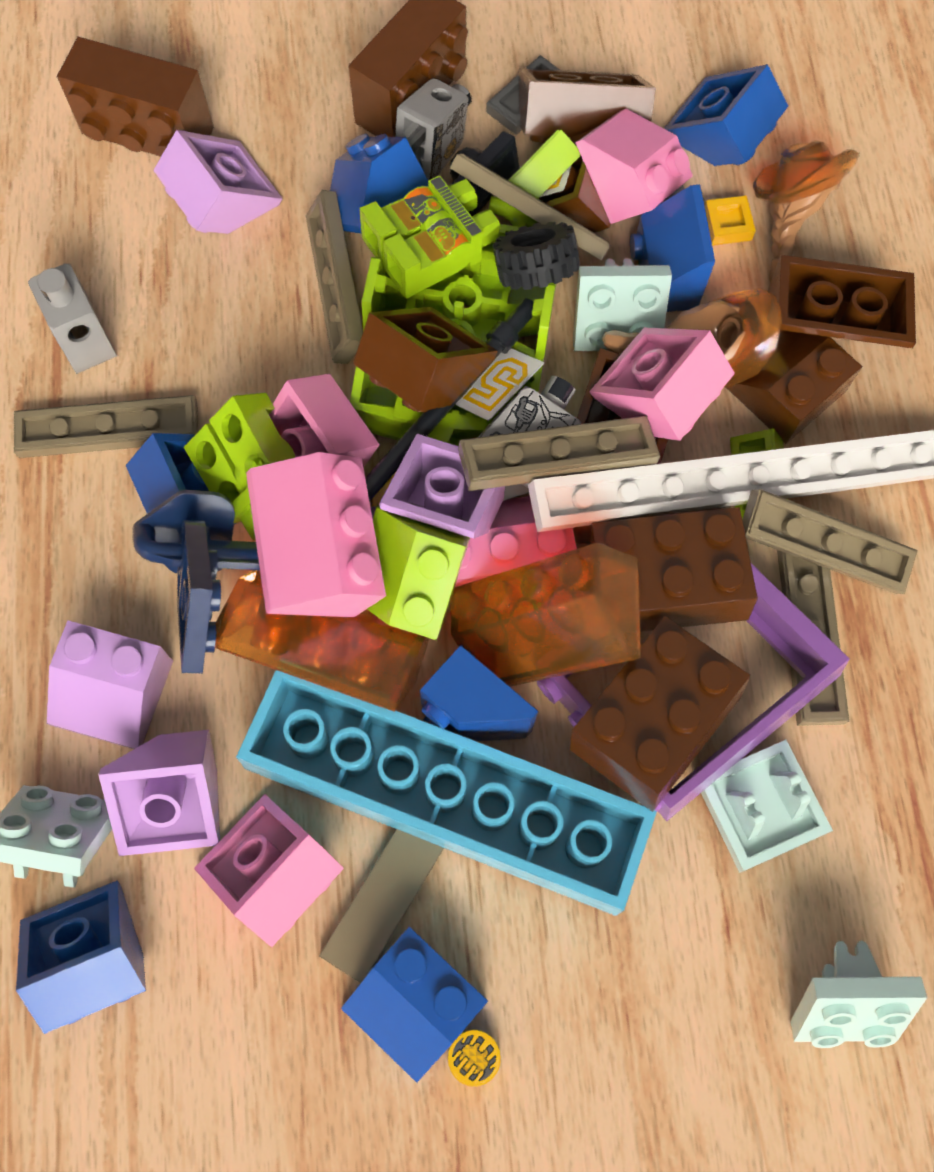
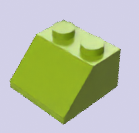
[367,505,470,640]

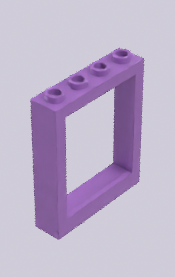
[537,563,850,821]

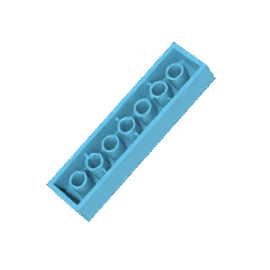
[236,665,657,916]

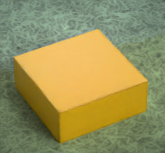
[704,195,756,246]

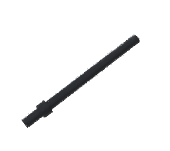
[365,298,534,502]

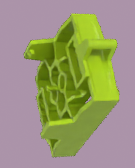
[350,196,556,446]

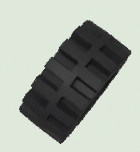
[493,222,580,290]

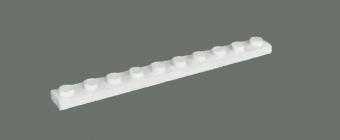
[528,430,934,532]

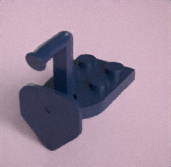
[132,490,260,673]

